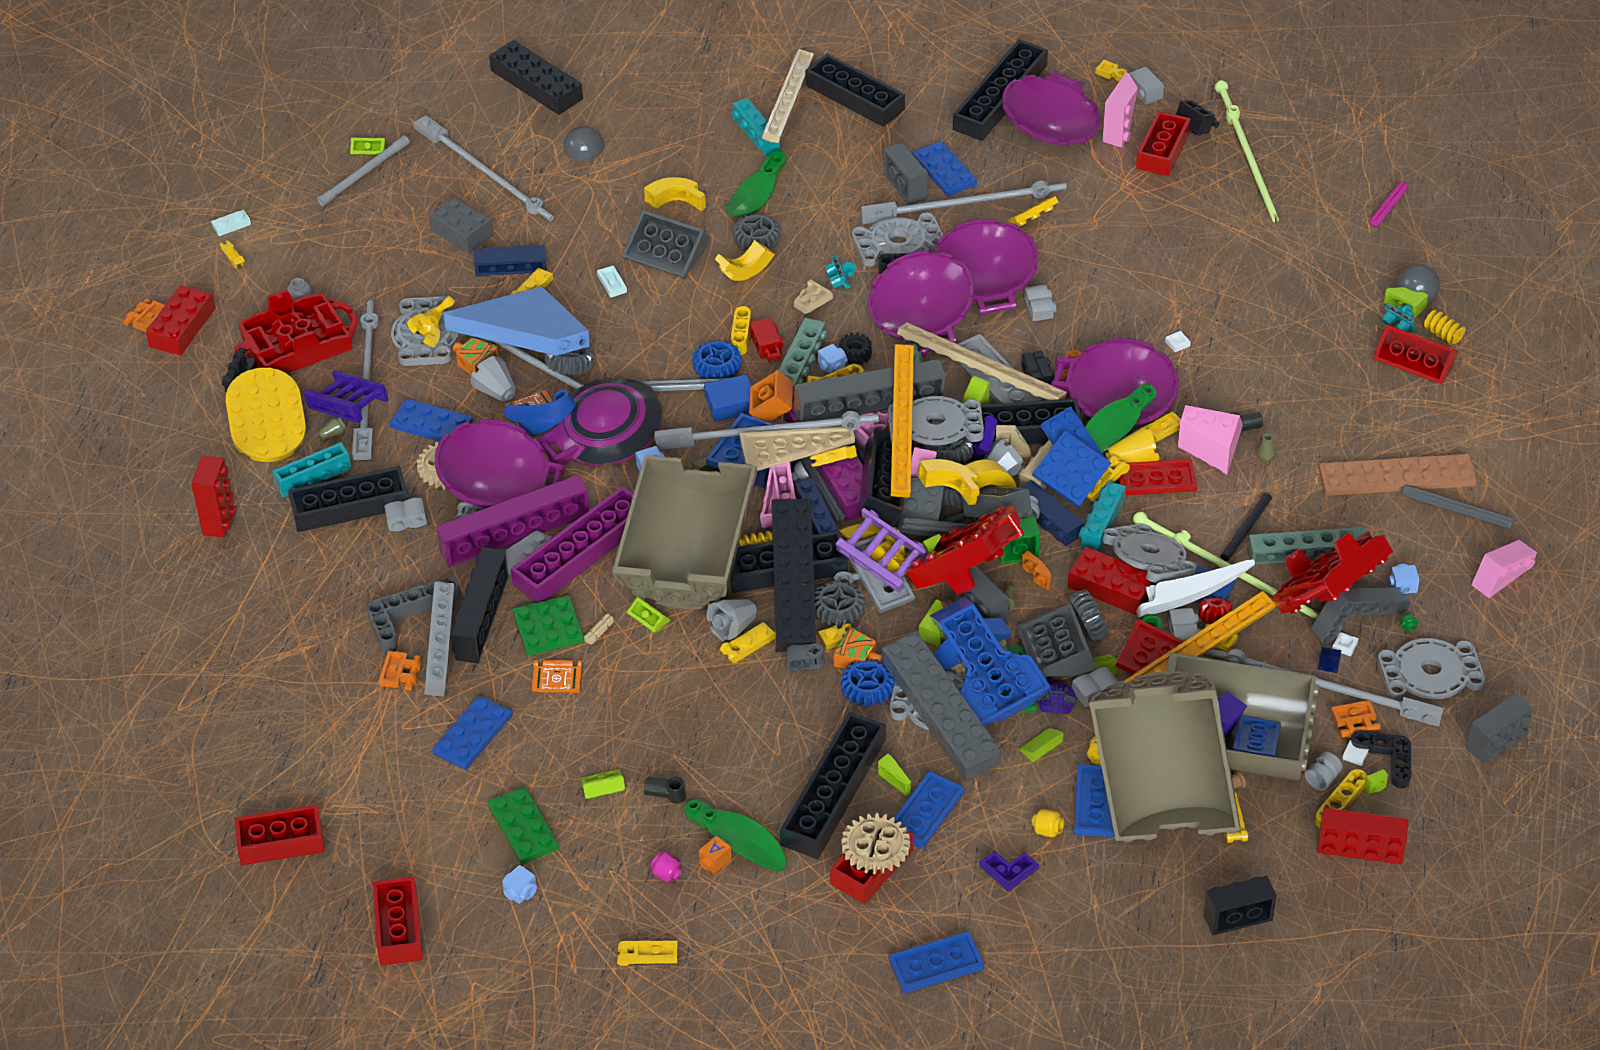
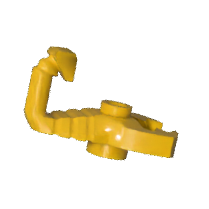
[407,295,455,347]

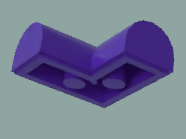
[970,415,998,462]
[979,851,1039,892]

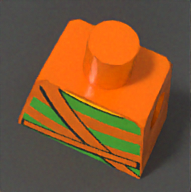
[453,338,499,375]
[834,628,883,669]

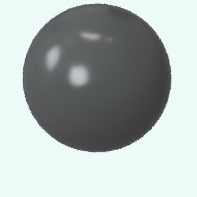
[564,126,604,160]
[1396,264,1440,304]

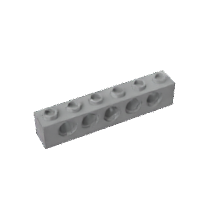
[424,582,454,697]

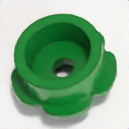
[1400,615,1419,632]

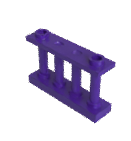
[303,370,389,423]

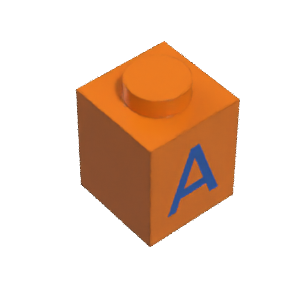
[698,836,732,874]

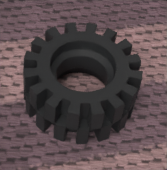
[839,332,872,365]

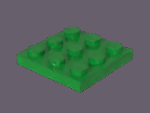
[512,595,584,656]

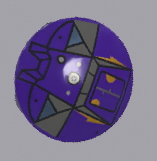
[1037,681,1076,714]

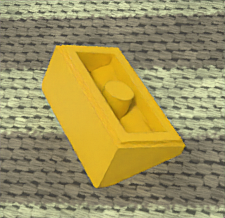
[871,541,912,577]

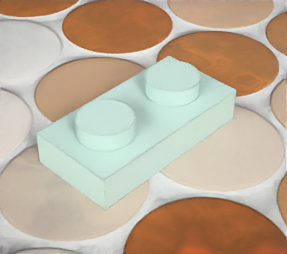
[211,209,251,236]
[597,266,627,298]

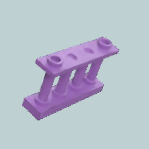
[836,508,927,593]

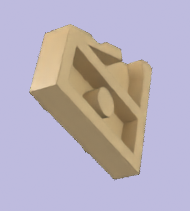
[794,279,833,314]
[996,425,1032,457]

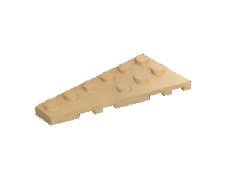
[740,426,855,471]

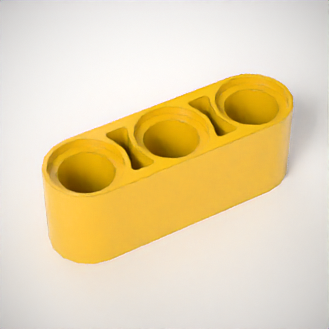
[731,306,751,355]

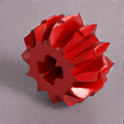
[1198,597,1233,624]

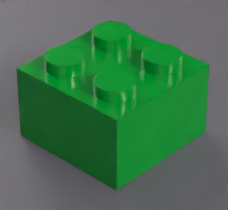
[999,516,1040,564]

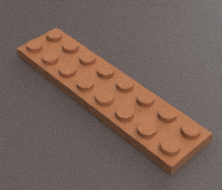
[1318,454,1477,496]

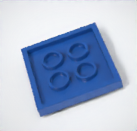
[1032,431,1111,508]

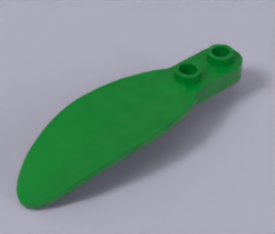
[726,151,786,216]
[1085,384,1156,453]
[684,799,786,872]

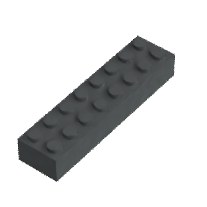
[793,359,946,422]
[881,631,1002,782]

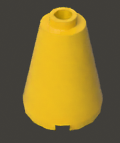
[1105,425,1160,463]

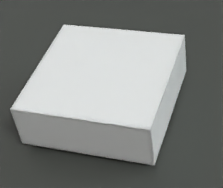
[1165,331,1191,352]
[1332,632,1359,656]
[1342,740,1369,766]

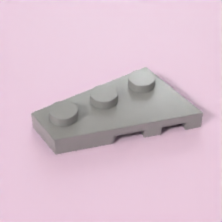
[506,530,552,575]

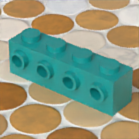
[731,98,780,157]
[272,442,351,498]
[1079,481,1126,552]

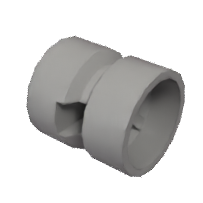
[1304,752,1343,791]

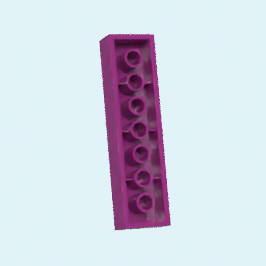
[786,404,863,522]
[436,475,589,567]
[511,486,634,603]

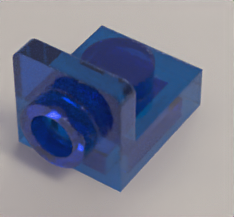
[1318,647,1342,673]

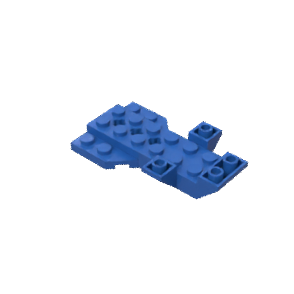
[930,597,1051,727]

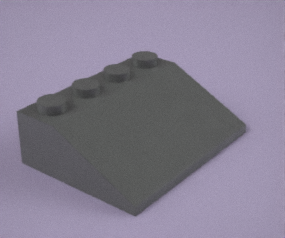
[621,210,710,278]
[1017,603,1097,676]

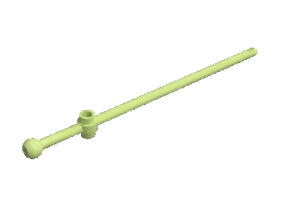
[1215,80,1279,223]
[1133,512,1320,620]

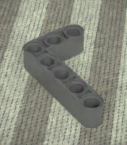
[366,577,461,653]
[1311,587,1410,646]

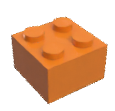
[749,370,793,422]

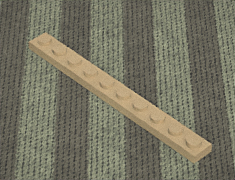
[762,49,814,143]
[897,322,1067,400]

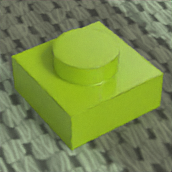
[1364,769,1388,795]

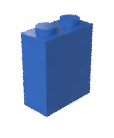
[704,375,754,422]

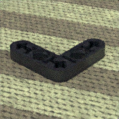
[1351,731,1411,789]

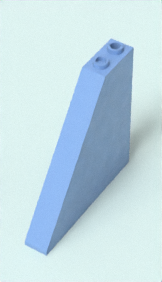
[443,287,590,356]

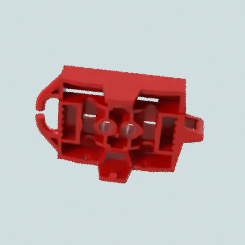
[234,289,358,374]
[906,504,1024,595]
[1272,531,1393,614]

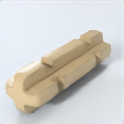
[584,614,614,645]

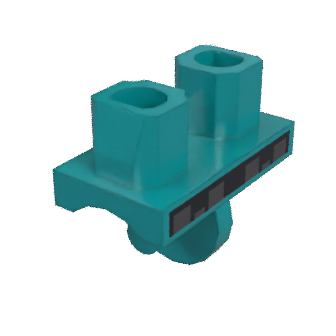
[825,255,856,289]
[1382,304,1416,332]

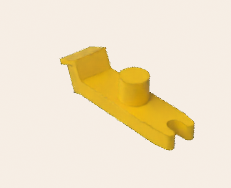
[220,240,245,268]
[809,445,857,467]

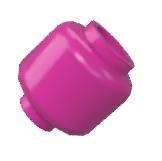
[650,851,683,883]

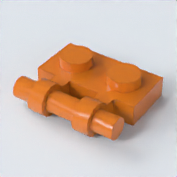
[123,298,165,333]
[379,651,422,691]
[1330,700,1381,739]

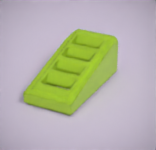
[878,754,911,797]

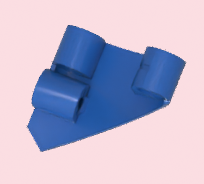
[503,390,576,436]

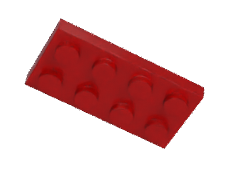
[1118,459,1197,496]

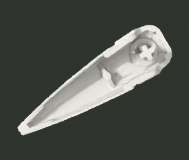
[1136,560,1255,618]

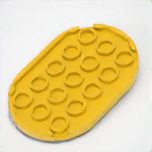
[226,368,306,462]

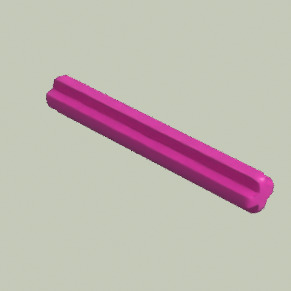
[1369,181,1408,227]

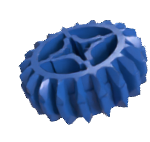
[692,339,742,379]
[841,659,895,708]

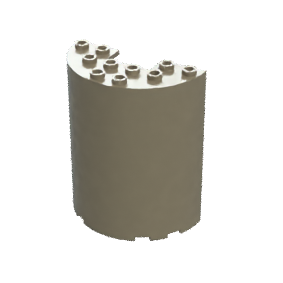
[612,455,757,610]
[1166,653,1319,781]
[1089,671,1241,842]

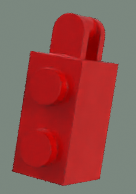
[750,318,784,362]

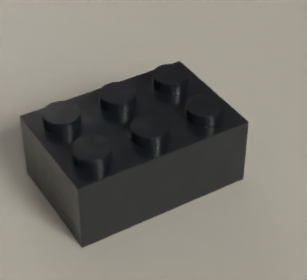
[1204,875,1277,935]

